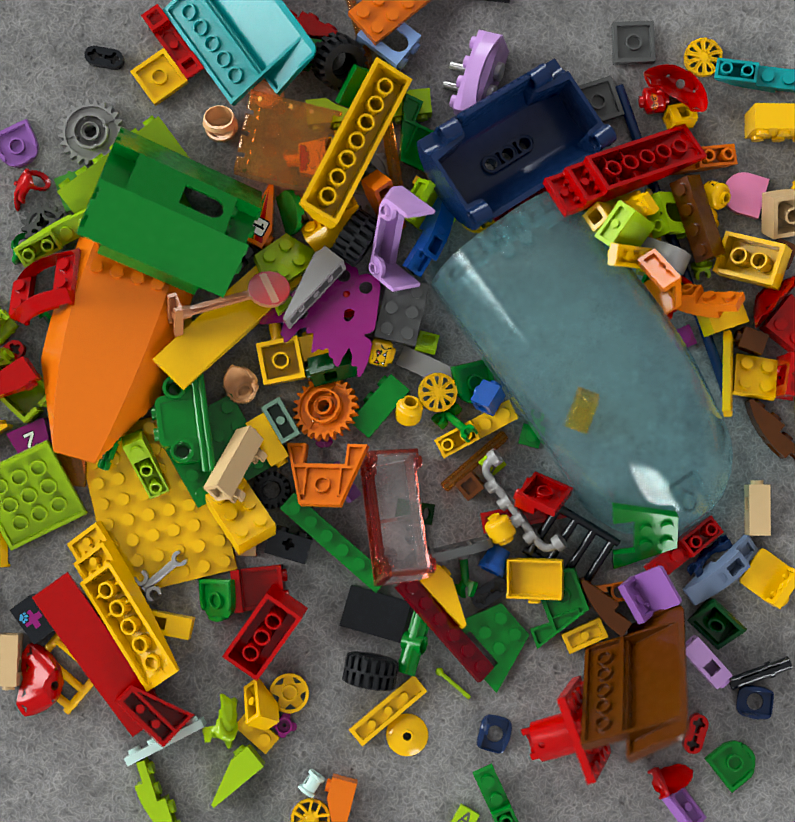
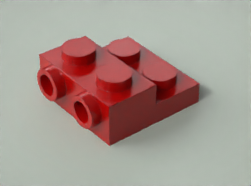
[513,471,573,517]

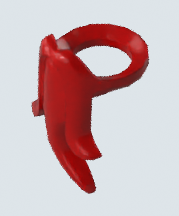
[14,168,51,211]

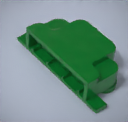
[151,374,215,472]

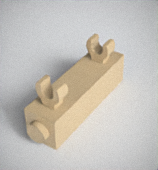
[203,426,267,503]

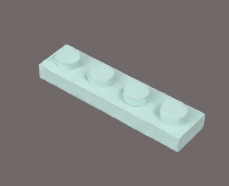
[124,716,207,766]

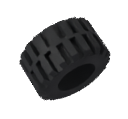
[310,32,368,91]
[332,209,377,267]
[342,651,399,691]

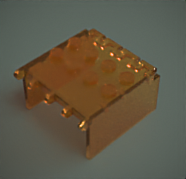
[234,90,342,193]

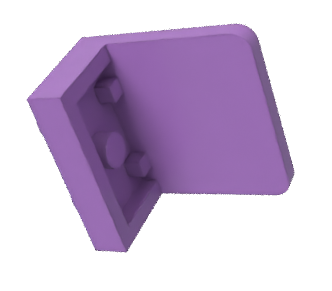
[618,565,682,625]

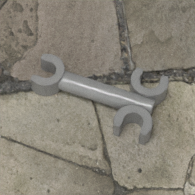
[134,550,188,602]

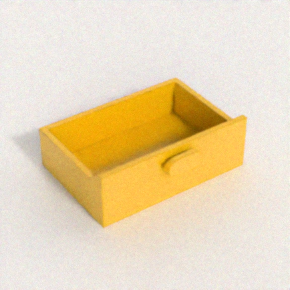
[506,557,564,604]

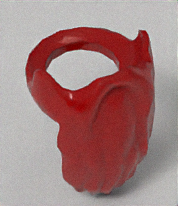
[647,764,693,799]

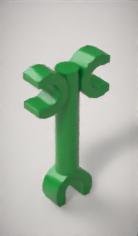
[431,401,478,442]

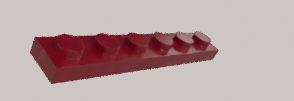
[394,572,494,683]

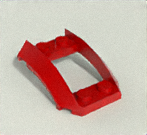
[9,248,81,326]

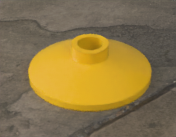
[386,713,428,756]

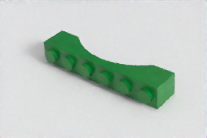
[280,493,390,593]

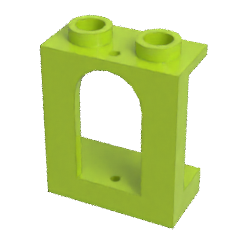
[647,191,687,239]

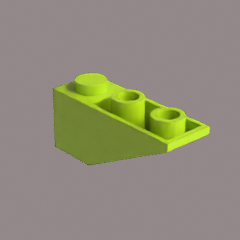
[122,429,170,499]

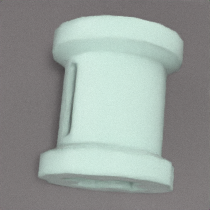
[298,769,326,798]

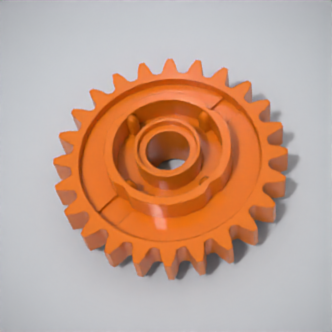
[292,380,360,442]

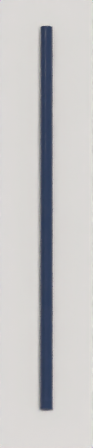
[615,84,723,394]

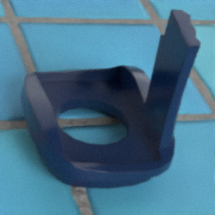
[736,685,774,720]
[477,714,512,754]

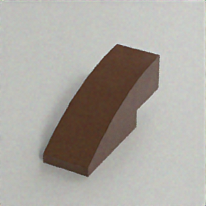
[580,577,632,637]

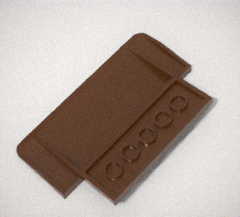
[581,605,689,763]

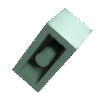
[261,397,302,445]

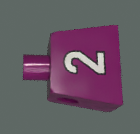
[7,418,52,453]

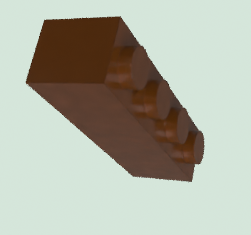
[669,174,726,263]

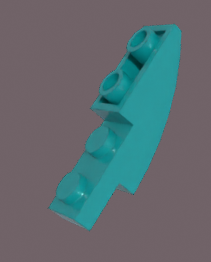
[714,58,795,93]

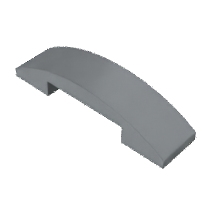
[395,346,452,389]

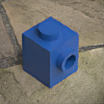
[470,379,506,416]

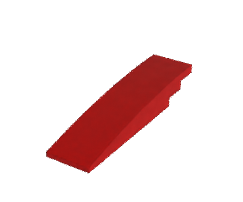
[542,124,707,217]
[32,572,159,737]

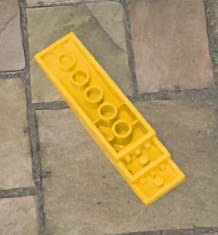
[153,266,302,390]
[67,521,180,692]

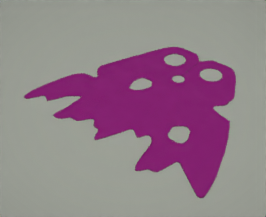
[259,263,380,377]

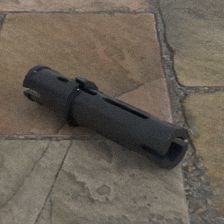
[729,656,793,691]

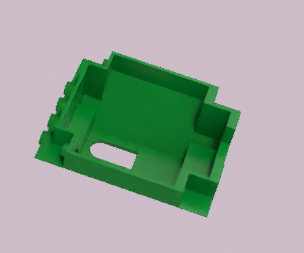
[76,127,262,298]

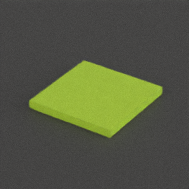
[0,439,88,551]

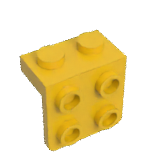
[739,548,795,609]

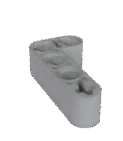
[604,237,691,275]

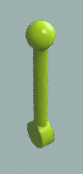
[435,668,471,700]

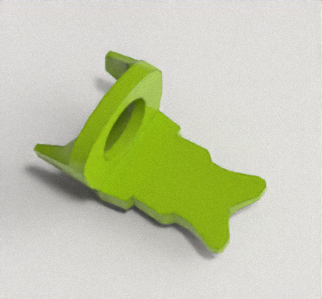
[202,694,238,749]

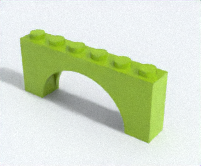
[57,115,190,214]

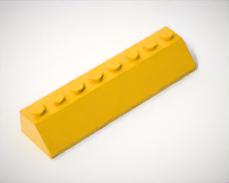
[299,57,413,229]

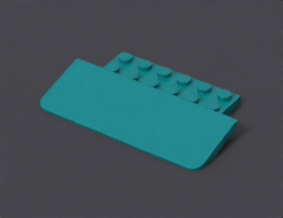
[163,0,316,106]

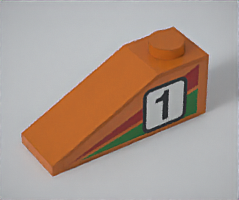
[247,182,275,250]

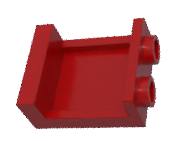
[230,564,290,613]

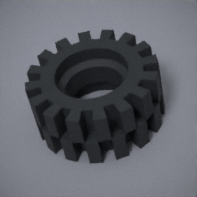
[252,471,291,509]

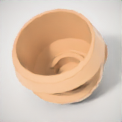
[203,105,238,143]

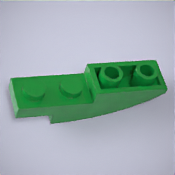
[472,763,519,822]

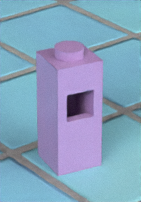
[686,635,733,689]

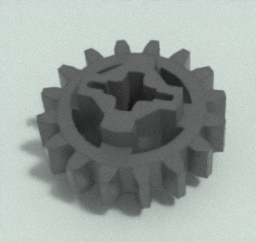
[21,202,64,239]

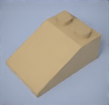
[761,189,795,239]

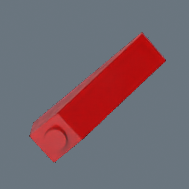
[0,356,42,398]

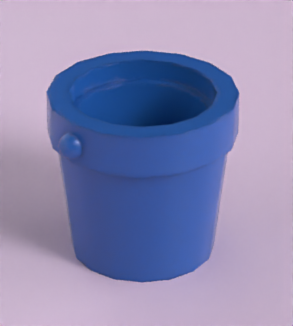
[478,544,510,577]

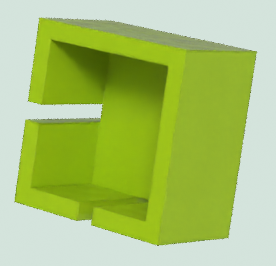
[0,374,47,424]

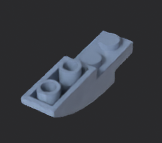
[682,535,759,605]

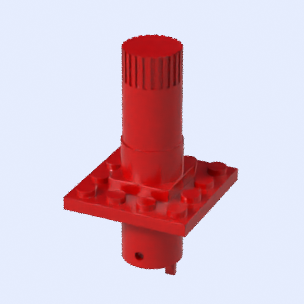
[521,676,611,784]

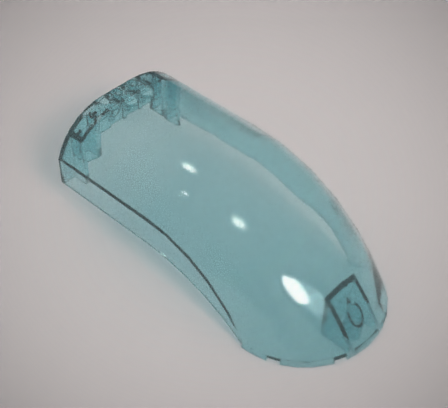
[431,191,733,535]

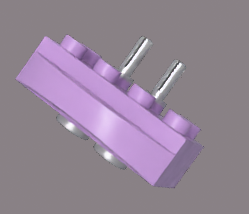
[443,30,509,115]

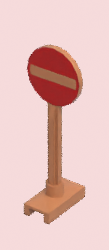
[167,271,291,337]

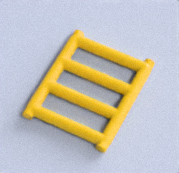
[21,633,94,715]

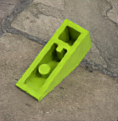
[211,743,266,808]

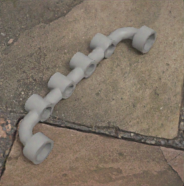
[482,448,568,552]

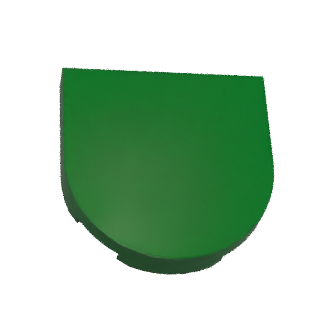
[335,64,369,108]
[276,189,304,236]
[450,358,494,404]
[199,578,236,622]
[704,740,756,793]

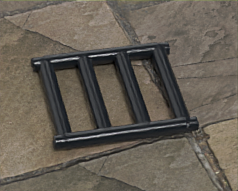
[522,505,621,582]

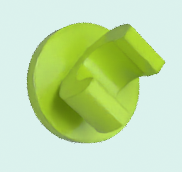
[691,261,712,280]

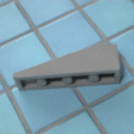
[283,246,346,329]

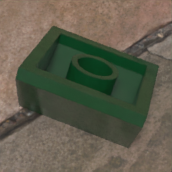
[687,597,747,650]

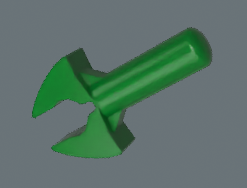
[454,559,478,598]

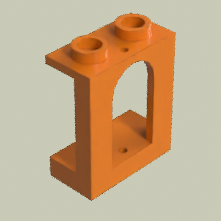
[637,248,681,316]

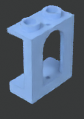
[355,22,421,70]

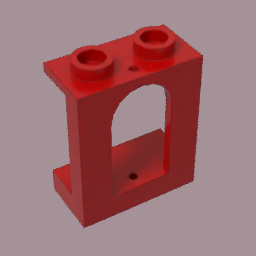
[776,352,795,401]

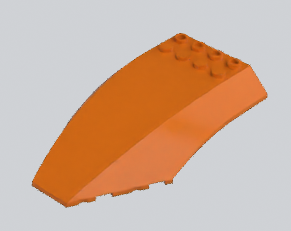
[41,237,193,464]

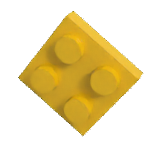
[130,48,189,106]
[733,353,778,401]

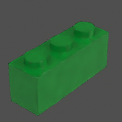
[352,374,410,438]

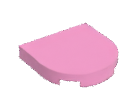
[725,172,770,220]

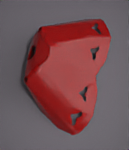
[643,64,708,112]
[753,276,795,328]
[16,643,64,717]

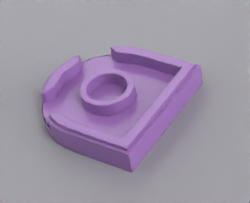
[0,119,39,168]

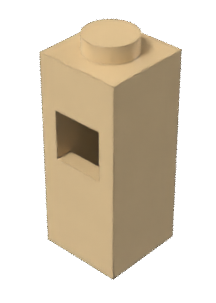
[744,480,771,536]
[0,633,24,690]

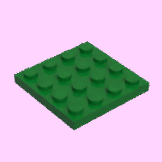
[165,394,271,508]

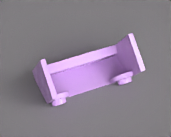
[369,186,435,292]

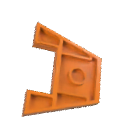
[287,443,369,508]

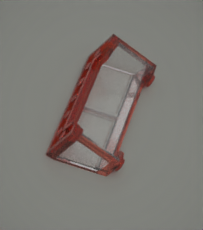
[360,448,437,586]

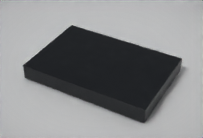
[339,584,410,643]

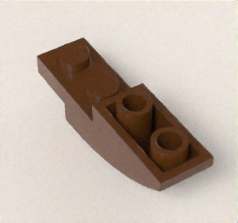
[744,399,795,459]

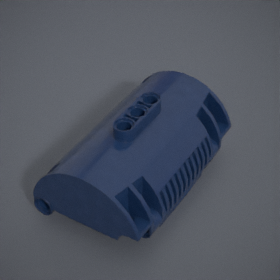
[417,58,617,230]

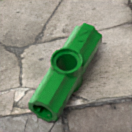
[398,611,429,677]

